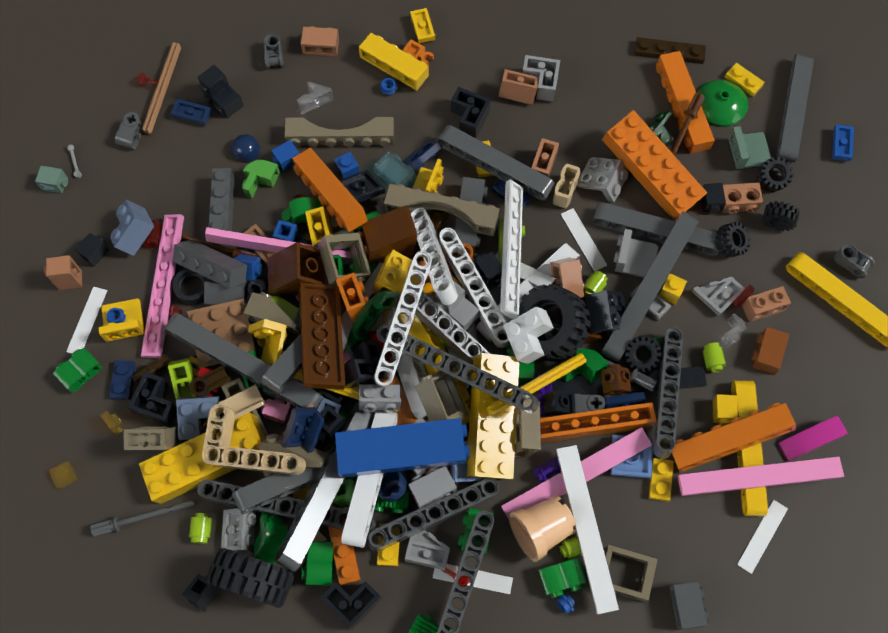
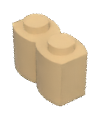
[553,164,580,209]

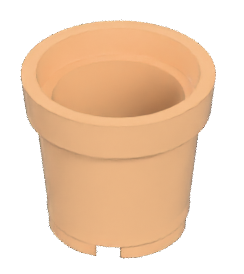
[508,495,576,562]

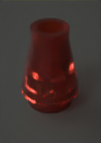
[143,220,163,249]

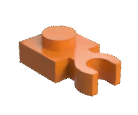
[402,39,434,66]

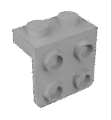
[577,157,629,202]
[613,229,658,278]

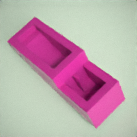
[778,416,848,462]

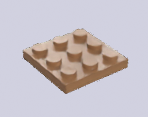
[187,298,258,368]

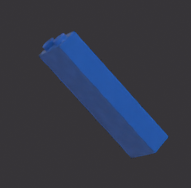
[335,418,470,478]

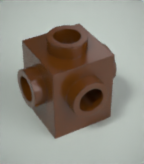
[601,364,631,396]

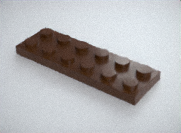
[299,283,345,390]

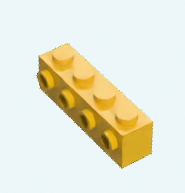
[359,33,429,91]

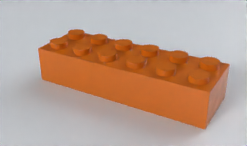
[601,110,707,221]

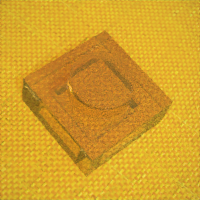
[100,411,123,435]
[49,461,78,490]

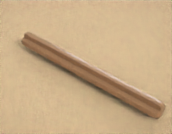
[141,42,181,135]

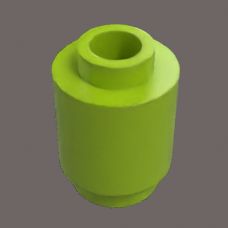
[583,271,608,296]
[702,342,726,373]
[189,513,212,544]
[560,535,582,560]

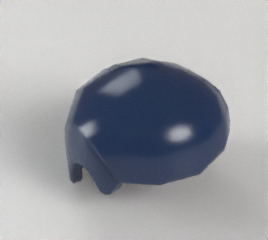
[231,134,261,163]
[378,471,407,502]

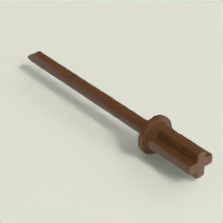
[671,92,705,156]
[181,233,259,259]

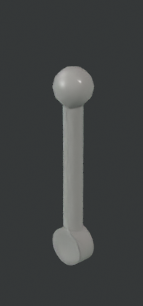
[67,144,82,178]

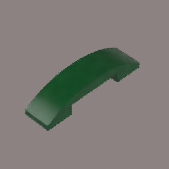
[346,291,400,353]

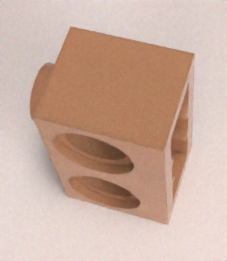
[722,183,763,214]
[742,286,791,322]

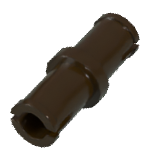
[132,354,170,385]

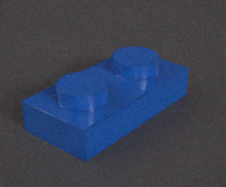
[832,124,854,161]

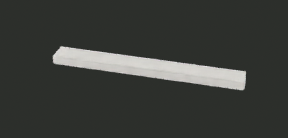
[500,179,523,319]
[556,445,619,615]

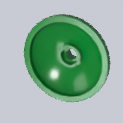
[697,79,748,127]

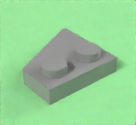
[692,276,745,316]
[405,521,450,570]

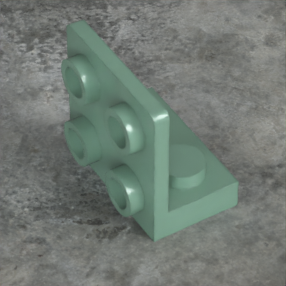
[728,126,771,169]

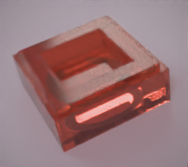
[733,285,755,308]

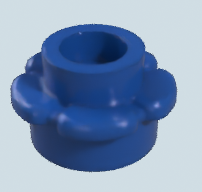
[380,78,397,95]
[106,308,126,324]
[556,594,575,614]

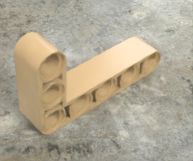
[202,404,306,475]

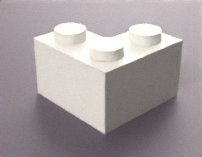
[503,307,554,364]

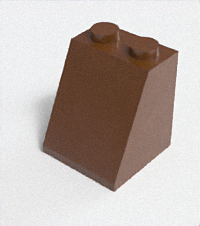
[358,205,418,264]
[268,242,328,297]

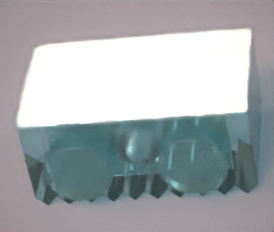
[373,151,415,187]

